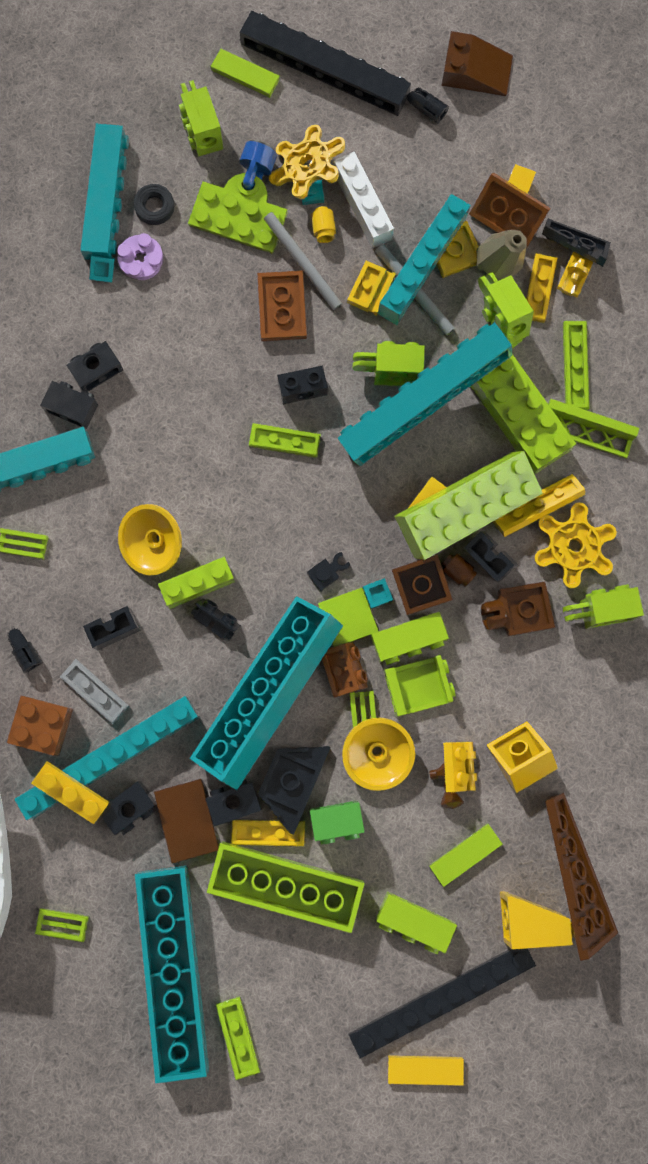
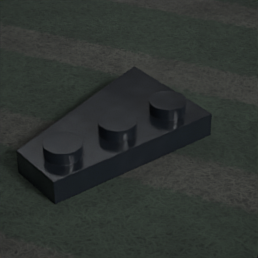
[542,218,611,267]

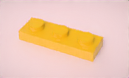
[31,761,109,824]

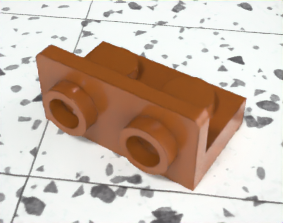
[322,643,368,698]

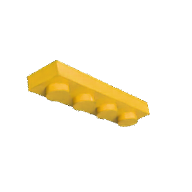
[493,474,585,537]

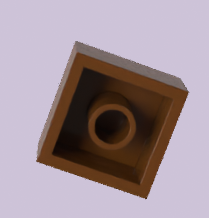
[392,554,453,615]

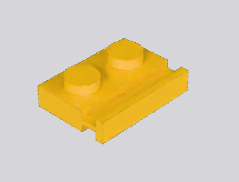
[347,261,396,316]

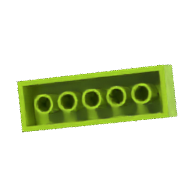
[471,354,576,475]
[394,451,543,560]
[206,841,365,933]

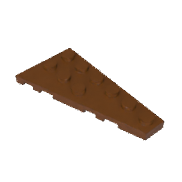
[545,793,618,961]

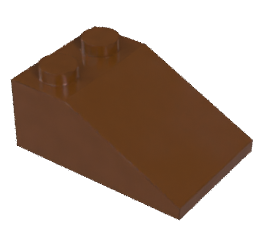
[441,31,513,96]

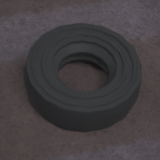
[134,184,175,225]

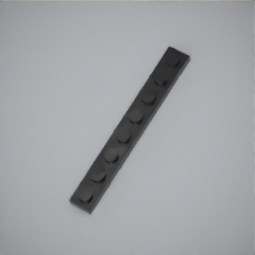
[348,948,536,1059]

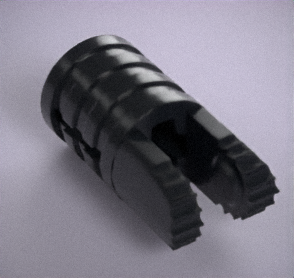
[406,87,449,124]
[8,628,43,673]

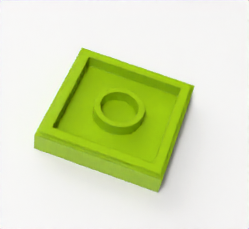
[318,588,379,647]

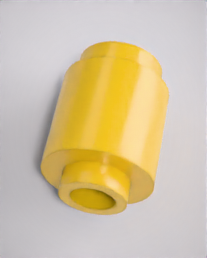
[311,206,336,243]

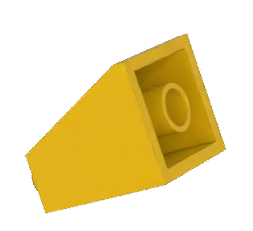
[500,891,575,949]

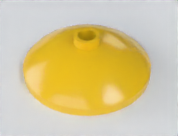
[118,504,182,575]
[342,718,415,791]

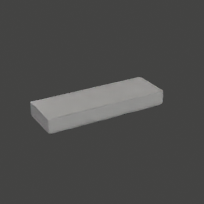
[60,659,130,724]

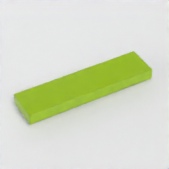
[563,321,589,411]

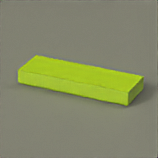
[211,48,280,98]
[249,423,321,458]
[429,823,503,887]
[216,996,260,1080]

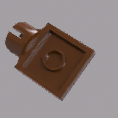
[481,582,555,637]

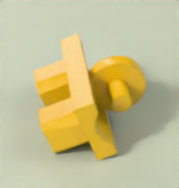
[557,251,593,298]

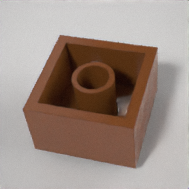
[7,695,73,756]

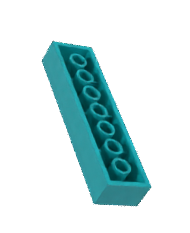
[338,322,512,466]
[190,596,343,790]
[135,865,209,1084]

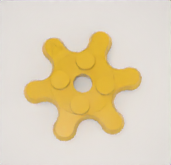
[269,125,345,199]
[534,502,617,589]

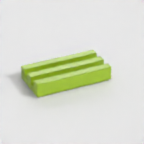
[0,528,48,560]
[349,691,376,728]
[35,908,89,942]

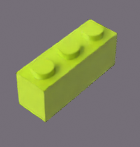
[158,556,235,609]
[370,612,449,665]
[376,891,457,954]

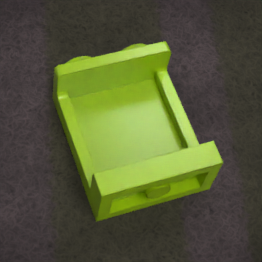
[384,655,456,717]

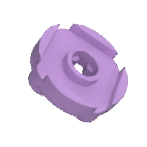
[117,233,163,280]

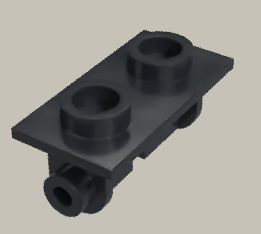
[191,598,241,641]

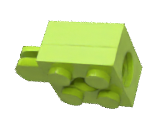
[179,80,224,157]
[478,272,534,344]
[352,341,425,386]
[562,584,644,629]

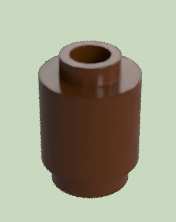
[442,553,477,587]

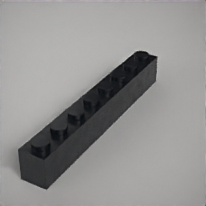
[239,10,411,116]

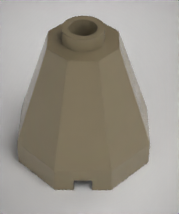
[477,230,527,281]

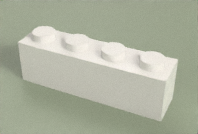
[334,152,394,249]

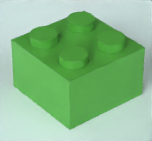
[310,801,364,845]

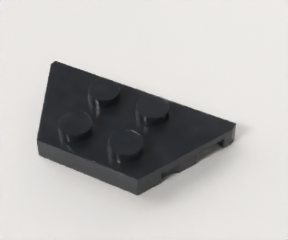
[258,746,331,835]

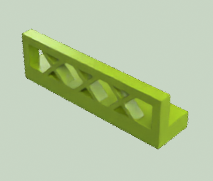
[548,399,640,459]

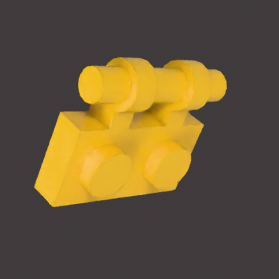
[443,742,477,792]

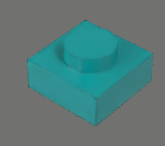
[302,180,325,205]
[89,255,115,283]
[362,578,393,609]

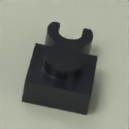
[307,552,350,592]

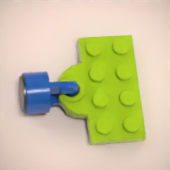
[188,140,288,254]

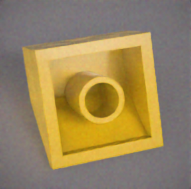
[486,721,558,793]

